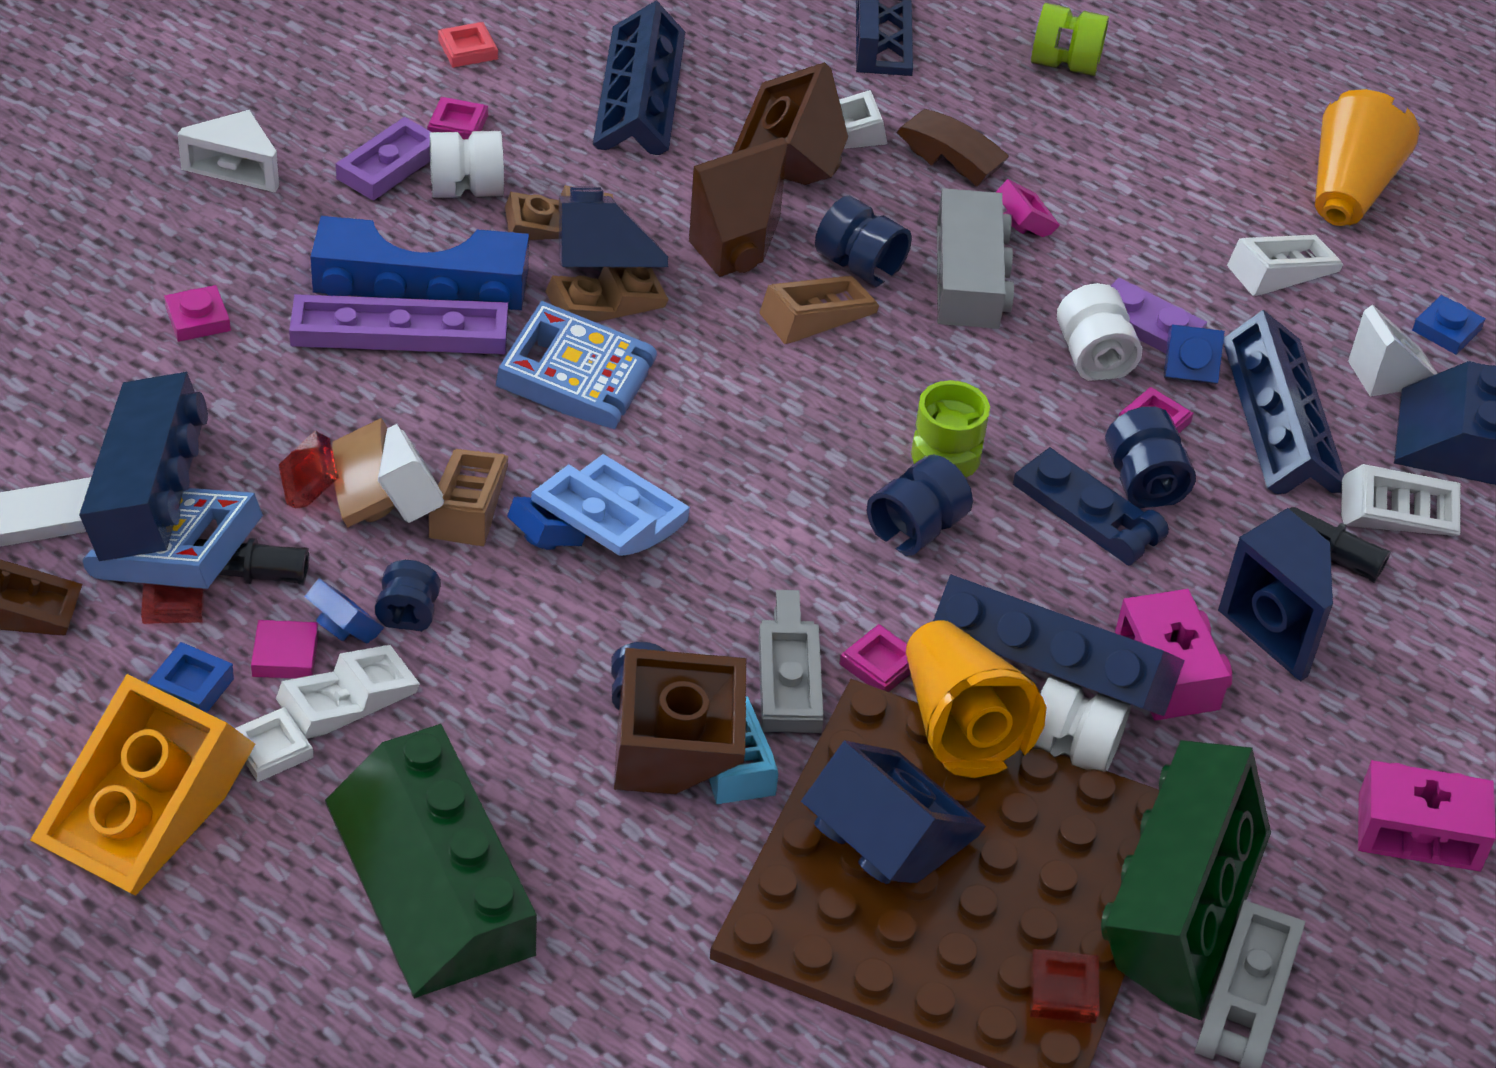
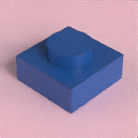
[1412,294,1486,355]
[1164,324,1225,384]
[507,497,586,550]
[304,578,384,644]
[147,642,234,713]

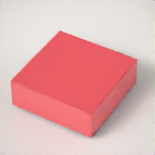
[438,22,498,68]

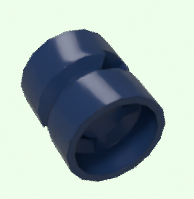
[815,195,912,287]
[1105,407,1196,509]
[866,454,973,556]

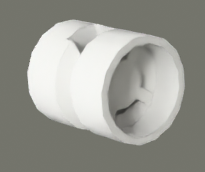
[430,131,504,198]
[1057,283,1143,381]
[1032,675,1131,772]

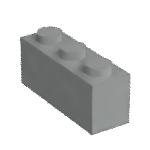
[937,188,1014,329]

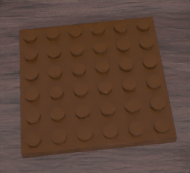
[710,679,1159,1068]

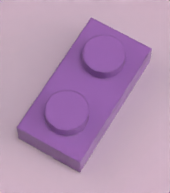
[336,117,432,201]
[1111,278,1207,354]

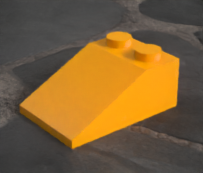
[30,674,256,896]

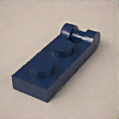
[1013,447,1169,566]

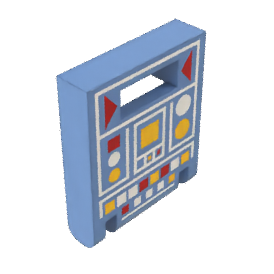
[496,301,657,429]
[82,488,263,589]

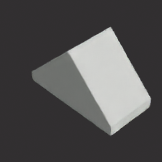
[177,110,279,192]
[1348,305,1437,397]

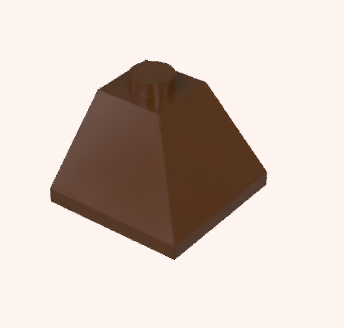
[732,62,848,185]
[689,137,788,277]
[614,648,747,795]

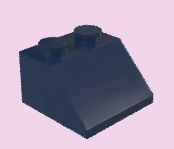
[559,186,668,267]
[1394,361,1496,485]
[1218,508,1333,682]
[801,740,986,884]

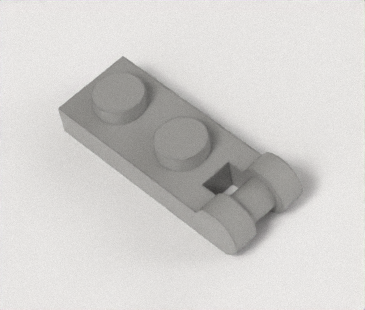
[1194,900,1306,1068]

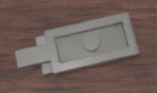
[758,590,823,733]

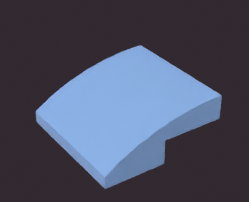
[531,454,690,556]

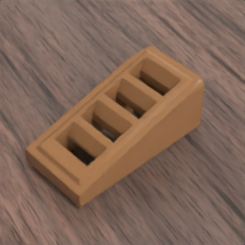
[759,275,879,344]
[429,449,508,547]

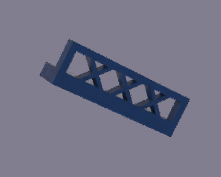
[593,0,686,155]
[856,0,913,76]
[1223,310,1345,494]

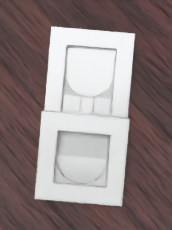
[276,645,420,739]

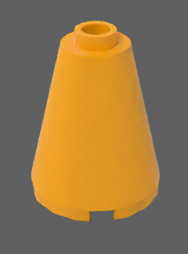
[1315,89,1420,226]
[906,620,1047,778]

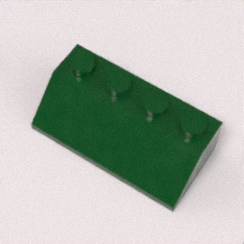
[325,724,537,998]
[1101,740,1271,1021]

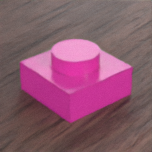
[996,179,1060,237]
[164,285,231,342]

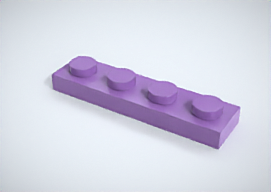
[289,294,508,354]

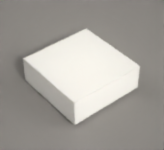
[235,707,313,782]

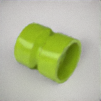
[1031,3,1109,76]
[911,380,990,478]

